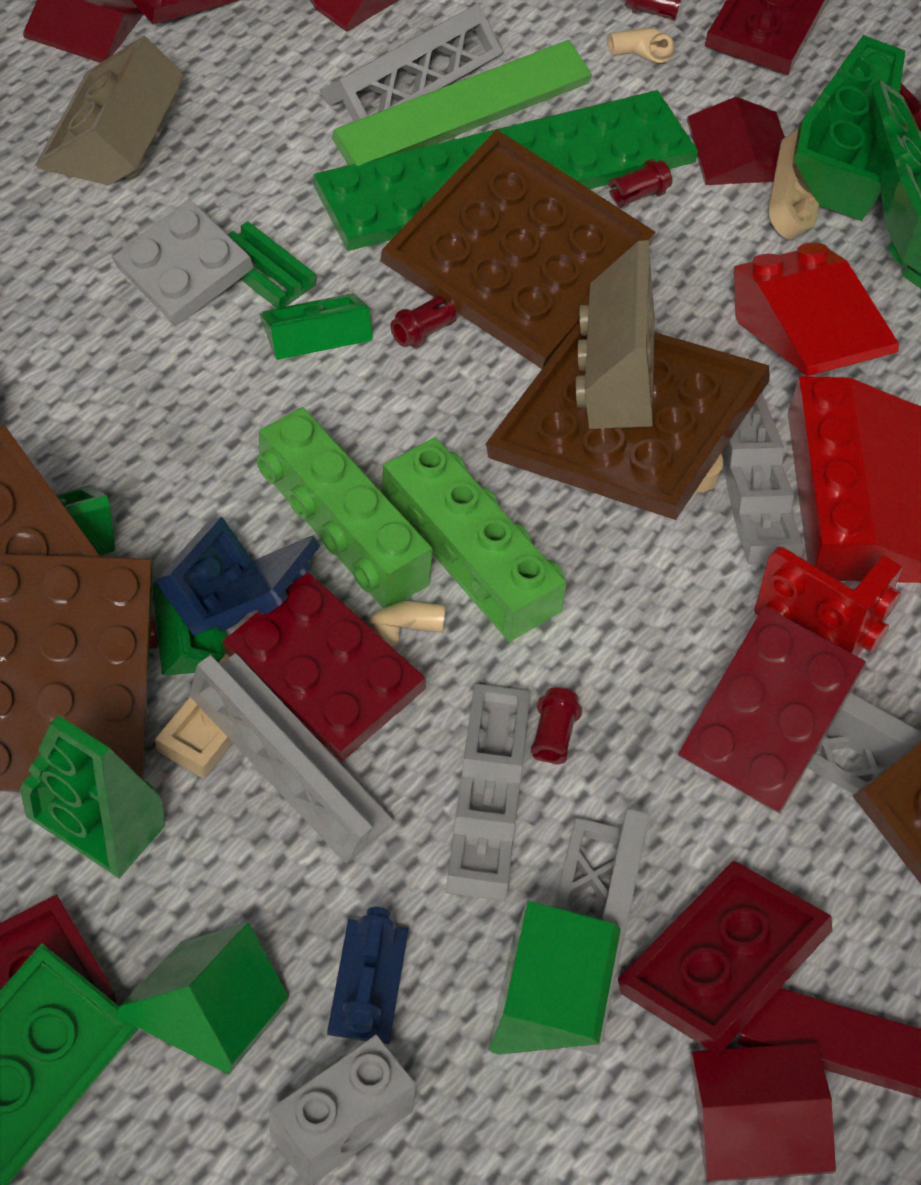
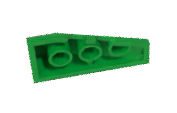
[793,35,906,221]
[872,79,921,273]
[20,715,165,879]

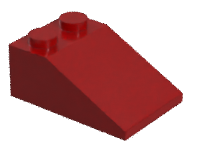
[734,243,899,376]

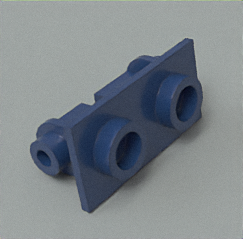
[327,907,409,1045]

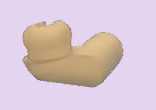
[607,27,675,63]
[368,601,446,646]

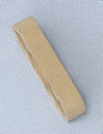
[769,128,819,240]

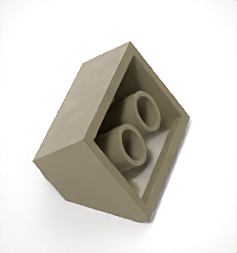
[35,35,184,185]
[576,240,655,429]

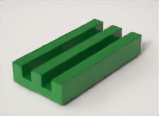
[227,221,316,308]

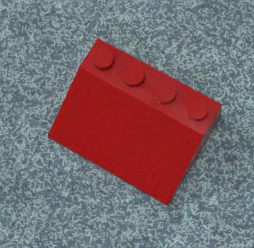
[788,376,921,583]

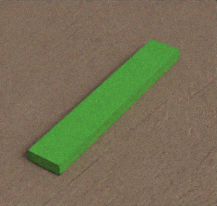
[332,40,592,166]

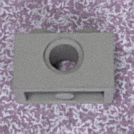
[269,1035,416,1185]

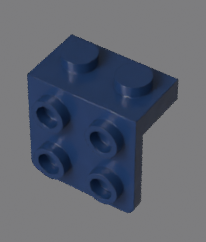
[155,516,320,636]

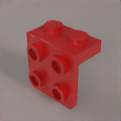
[754,547,903,656]

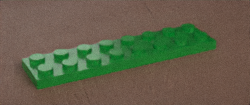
[313,90,698,251]

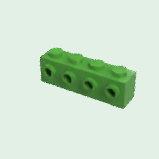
[256,407,433,608]
[381,437,567,643]

